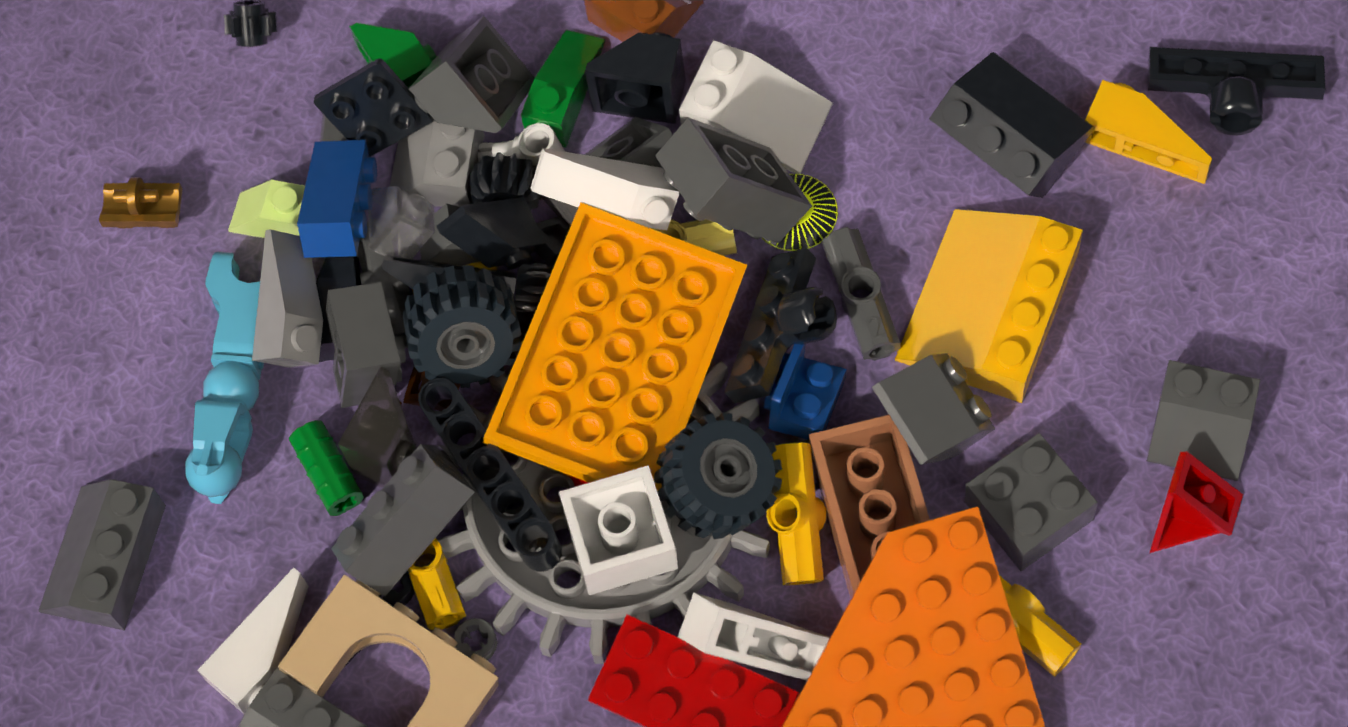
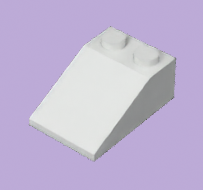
[679,40,833,174]

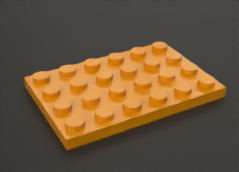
[483,202,747,491]

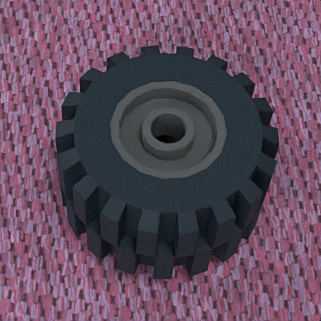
[403,265,521,388]
[654,413,782,539]

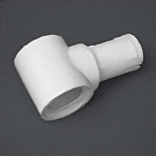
[478,123,565,166]

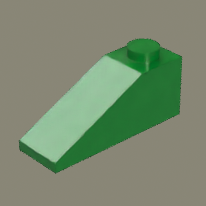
[521,30,606,148]

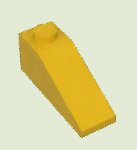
[1085,80,1212,184]

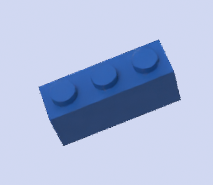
[297,140,377,258]

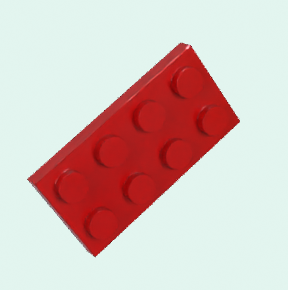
[587,614,799,727]

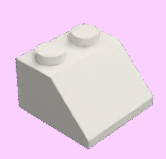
[559,465,678,595]

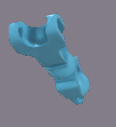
[185,252,264,504]

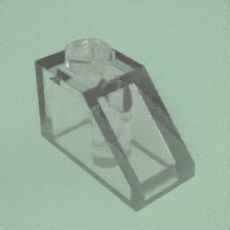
[368,186,435,259]

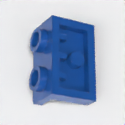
[764,344,847,440]

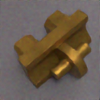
[99,177,183,228]

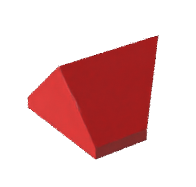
[1149,451,1243,553]

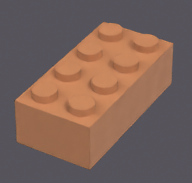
[809,415,930,599]

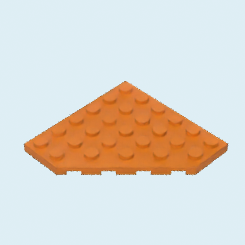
[782,506,1045,727]

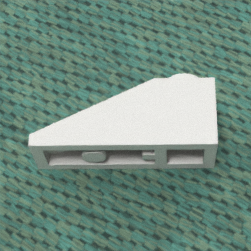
[531,148,680,231]
[198,568,309,714]
[678,593,830,681]

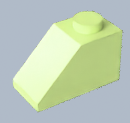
[228,180,305,238]

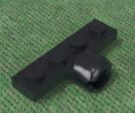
[1148,47,1325,136]
[724,247,837,403]

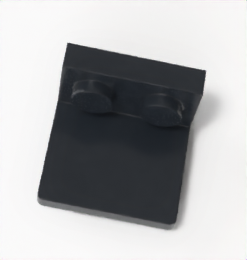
[313,59,434,157]

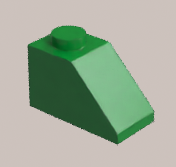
[350,23,437,87]

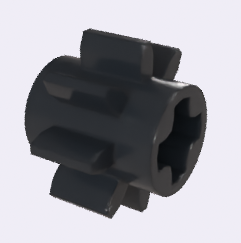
[223,0,277,47]

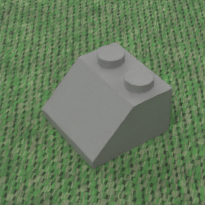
[387,120,485,207]

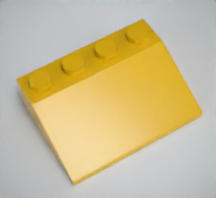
[895,209,1083,403]

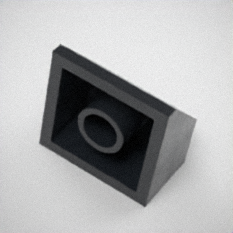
[585,33,686,124]

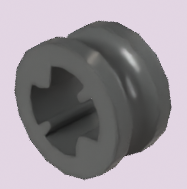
[454,618,498,660]

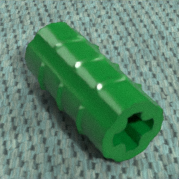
[289,420,364,516]

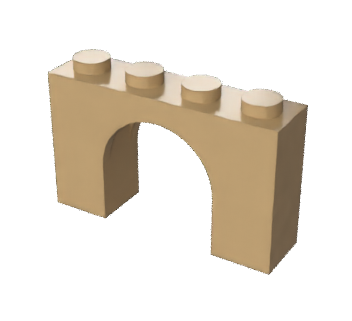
[278,575,499,727]

